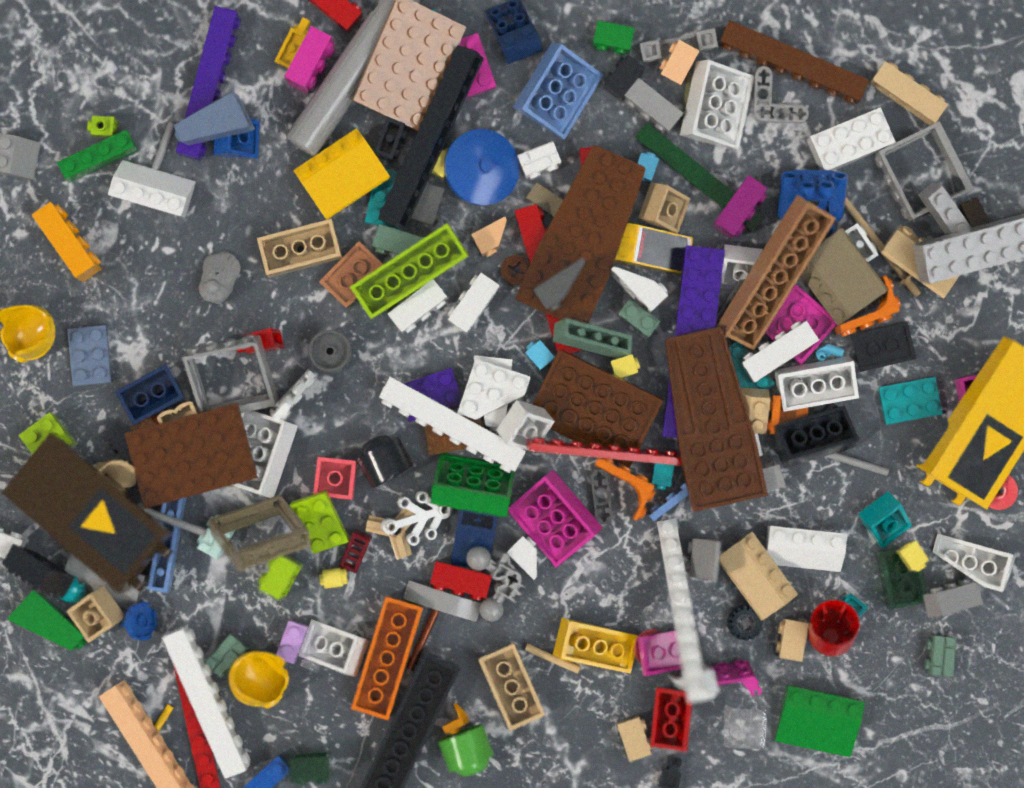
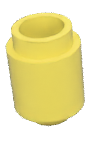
[319,567,348,589]

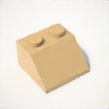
[638,182,691,234]
[741,388,771,434]

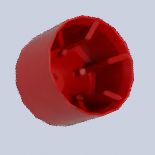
[808,600,860,656]

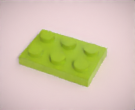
[290,490,349,554]

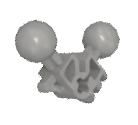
[466,546,527,622]

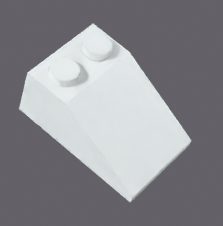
[610,266,668,313]
[298,619,369,677]

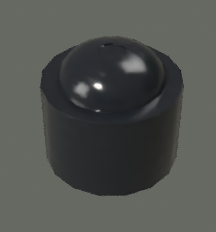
[357,435,414,489]

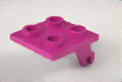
[711,660,762,696]

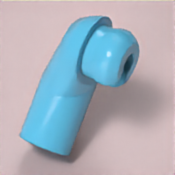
[816,344,844,361]

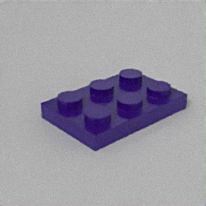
[404,368,462,422]

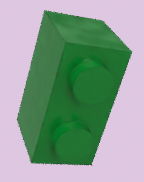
[592,20,635,56]

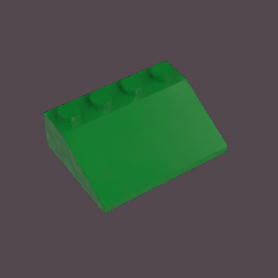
[430,453,515,517]
[774,684,865,757]

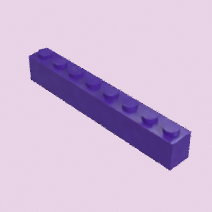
[176,6,241,161]

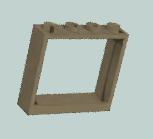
[209,495,311,572]

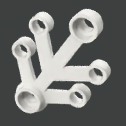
[381,491,452,546]

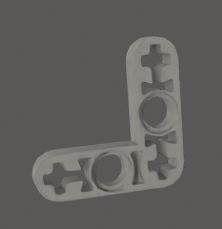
[753,66,809,124]

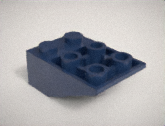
[484,0,542,64]
[451,510,498,571]

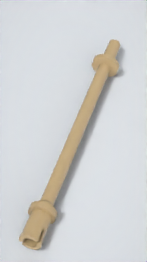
[845,197,921,297]

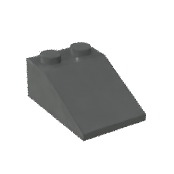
[534,258,586,312]

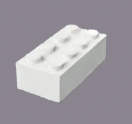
[807,107,896,171]

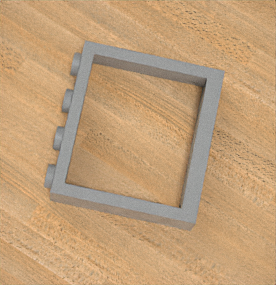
[875,121,974,222]
[182,335,279,413]

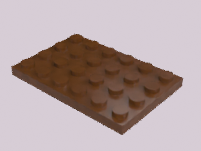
[532,349,664,468]
[125,403,258,509]

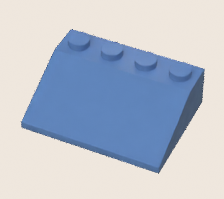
[513,43,603,140]

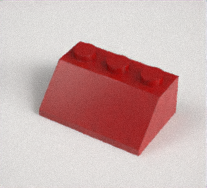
[650,687,692,752]

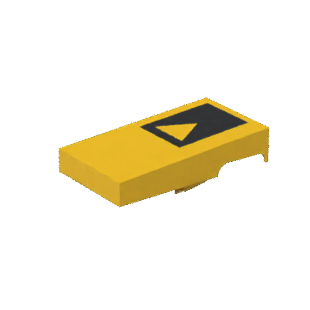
[916,336,1024,509]

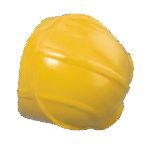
[0,305,55,363]
[229,651,289,709]

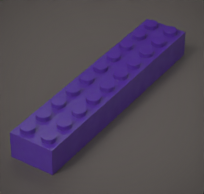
[661,245,725,438]

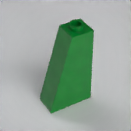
[7,590,87,651]

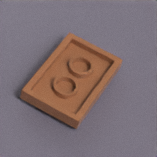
[319,241,384,309]

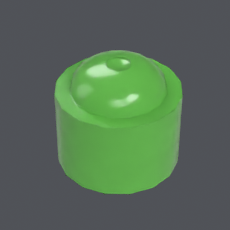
[438,724,494,776]

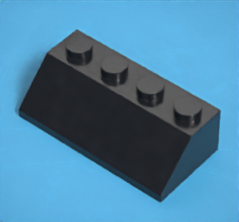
[774,405,860,468]

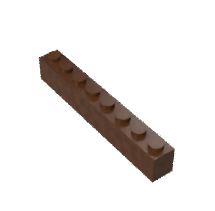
[718,20,869,105]

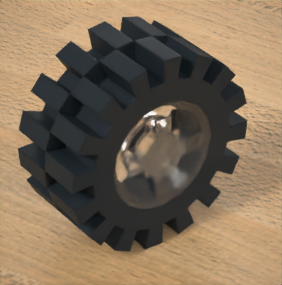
[727,605,763,641]

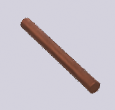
[406,609,440,671]

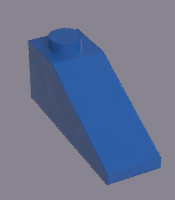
[243,753,293,788]

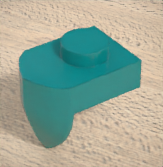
[840,593,868,619]

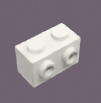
[845,223,878,262]

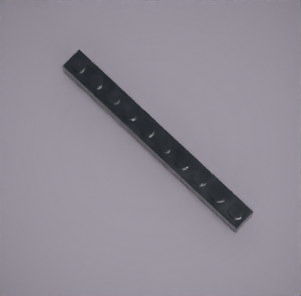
[378,45,484,231]

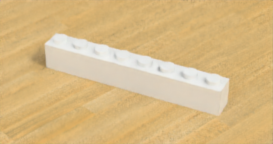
[379,377,526,473]
[162,624,250,779]

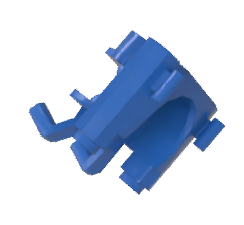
[778,170,848,235]

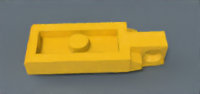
[275,17,311,69]

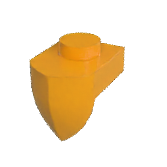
[442,703,470,735]

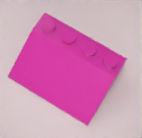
[508,470,603,568]

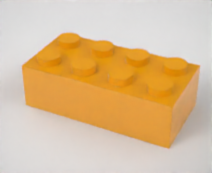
[32,202,102,282]

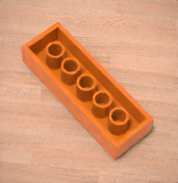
[351,596,424,720]

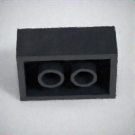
[2,544,75,598]

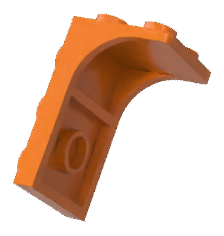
[833,275,901,337]
[594,458,656,521]

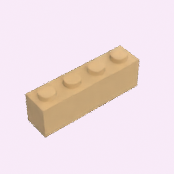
[869,61,948,126]

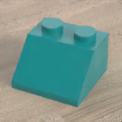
[858,491,912,549]

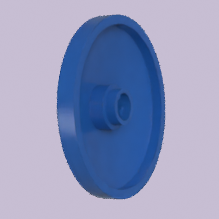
[444,129,519,206]

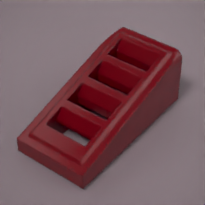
[339,529,372,574]

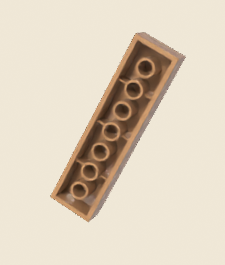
[716,195,836,350]

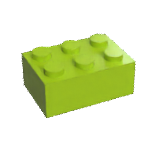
[258,554,304,600]

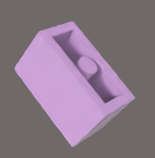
[276,619,309,664]

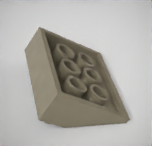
[801,228,888,326]

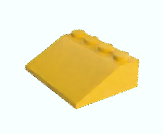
[293,128,390,220]

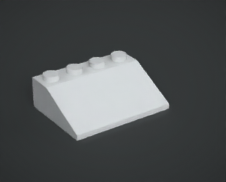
[680,60,755,150]
[233,411,298,498]

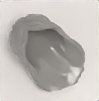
[199,251,240,304]

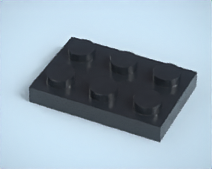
[851,322,917,372]

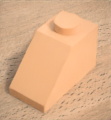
[471,217,507,257]

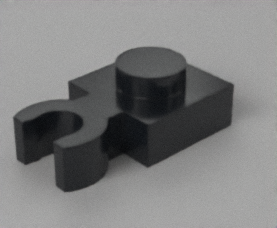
[658,755,682,788]

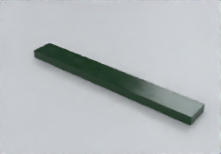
[635,123,765,233]

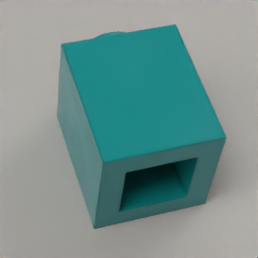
[650,463,674,490]

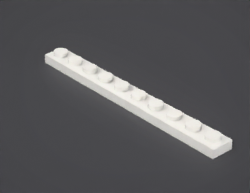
[657,519,708,703]

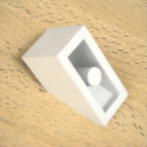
[507,536,537,580]

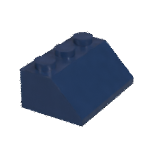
[115,364,185,426]

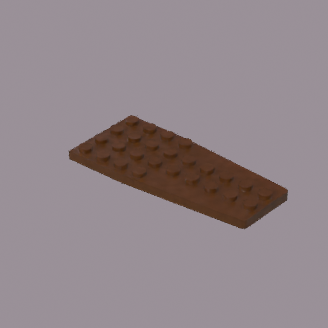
[515,146,646,324]
[665,327,768,512]

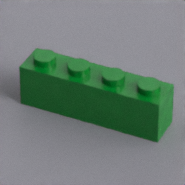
[57,129,139,183]

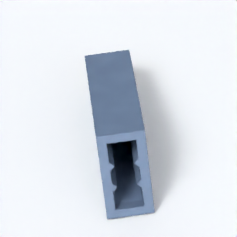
[173,92,255,146]

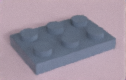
[67,325,112,387]

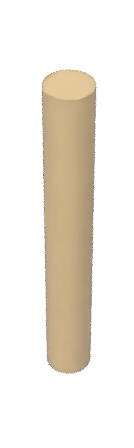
[525,643,580,674]

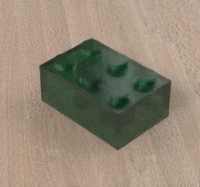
[875,547,927,610]

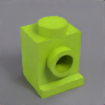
[87,116,118,138]

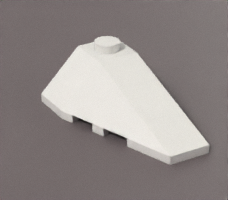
[932,534,1015,592]

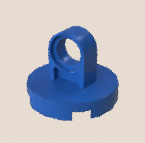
[120,602,158,641]

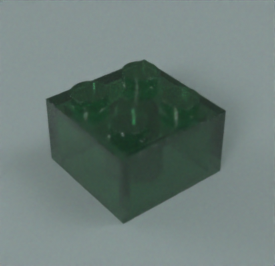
[289,752,333,786]

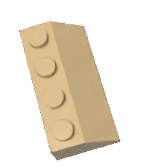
[881,224,959,299]
[719,532,798,621]

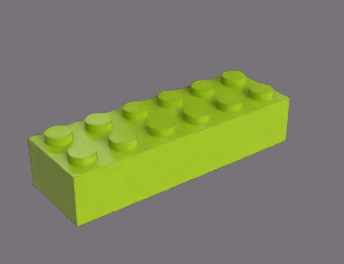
[350,223,469,319]

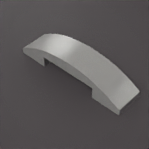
[640,28,718,63]
[403,580,481,622]

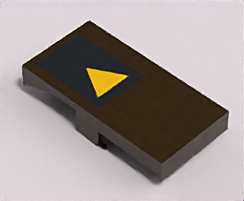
[1,432,173,593]

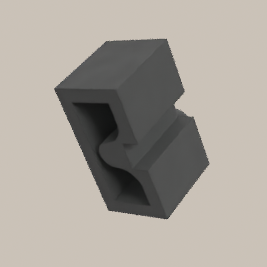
[411,183,447,227]

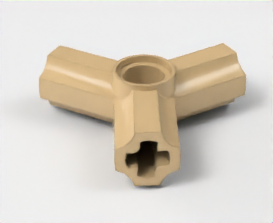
[366,509,415,560]

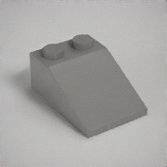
[685,538,721,581]

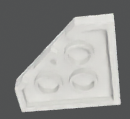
[457,359,530,420]
[269,369,315,422]

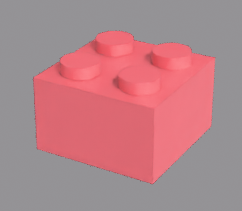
[313,457,358,500]

